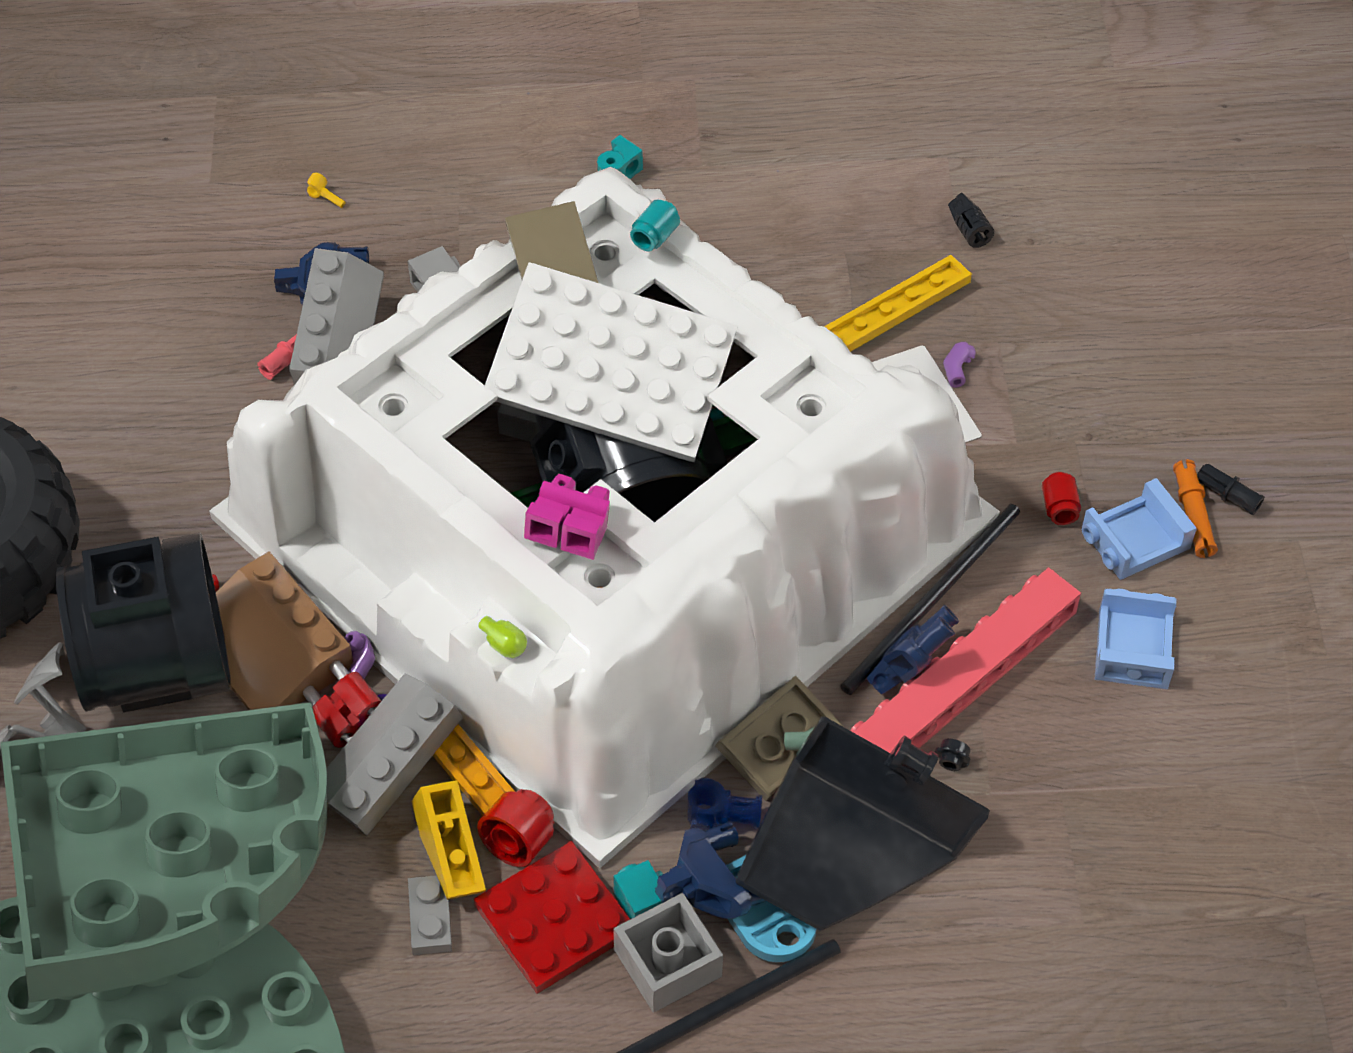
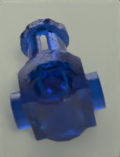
[687,778,763,830]

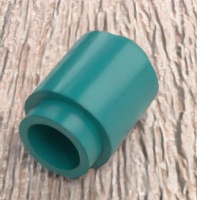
[630,200,680,252]

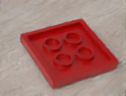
[473,841,630,994]

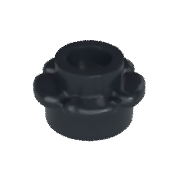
[934,738,971,771]

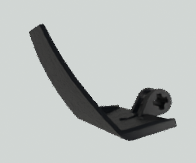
[735,716,990,931]

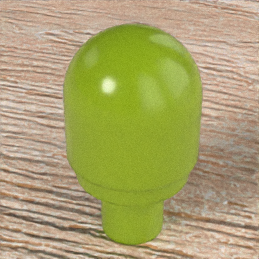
[478,616,527,658]

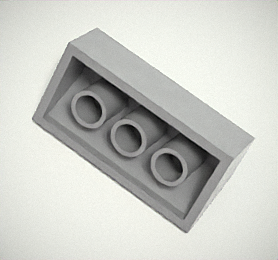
[289,248,384,385]
[326,673,463,836]

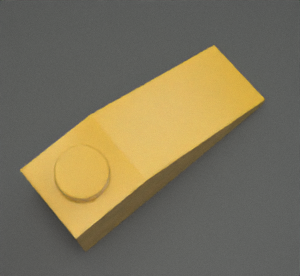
[411,780,486,900]

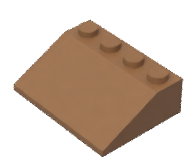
[216,551,353,710]

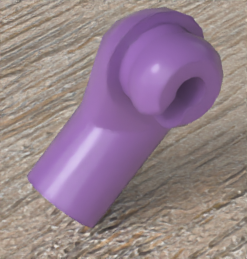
[943,342,976,388]
[345,631,375,679]

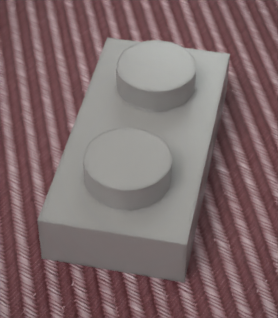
[408,876,452,955]

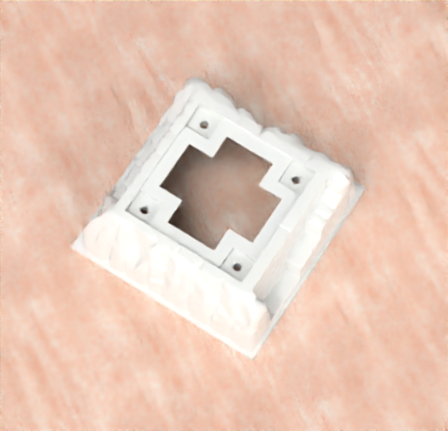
[209,167,1000,868]

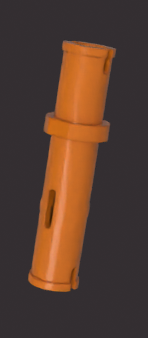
[1173,459,1218,558]

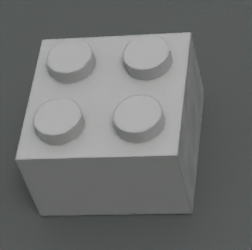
[614,893,723,1013]

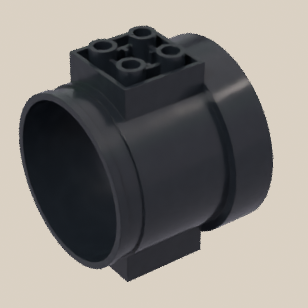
[529,413,728,523]
[56,533,232,713]

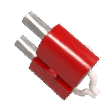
[303,660,381,748]

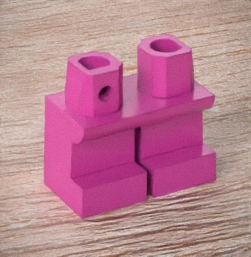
[524,474,610,560]

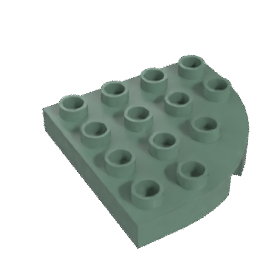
[0,702,327,1003]
[0,896,345,1053]

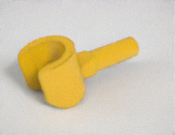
[307,172,346,208]

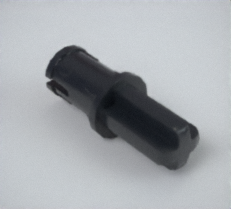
[1197,464,1265,515]

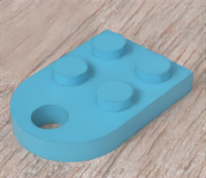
[726,855,817,962]

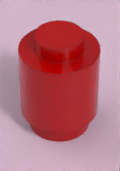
[1042,472,1081,525]

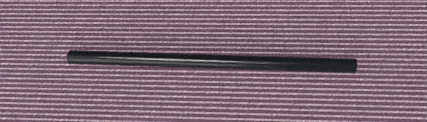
[840,504,1020,695]
[616,939,841,1053]

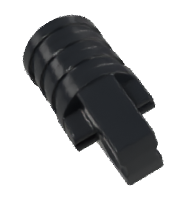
[948,192,994,248]

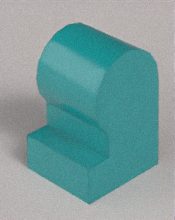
[597,135,643,179]

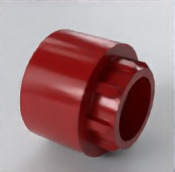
[477,789,554,867]

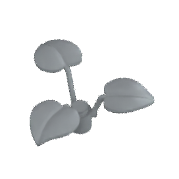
[0,642,86,750]

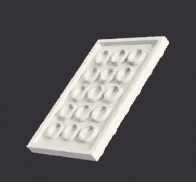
[483,262,738,462]

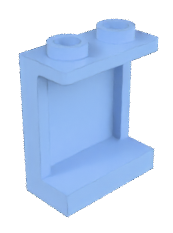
[1081,478,1197,580]
[1095,589,1177,689]

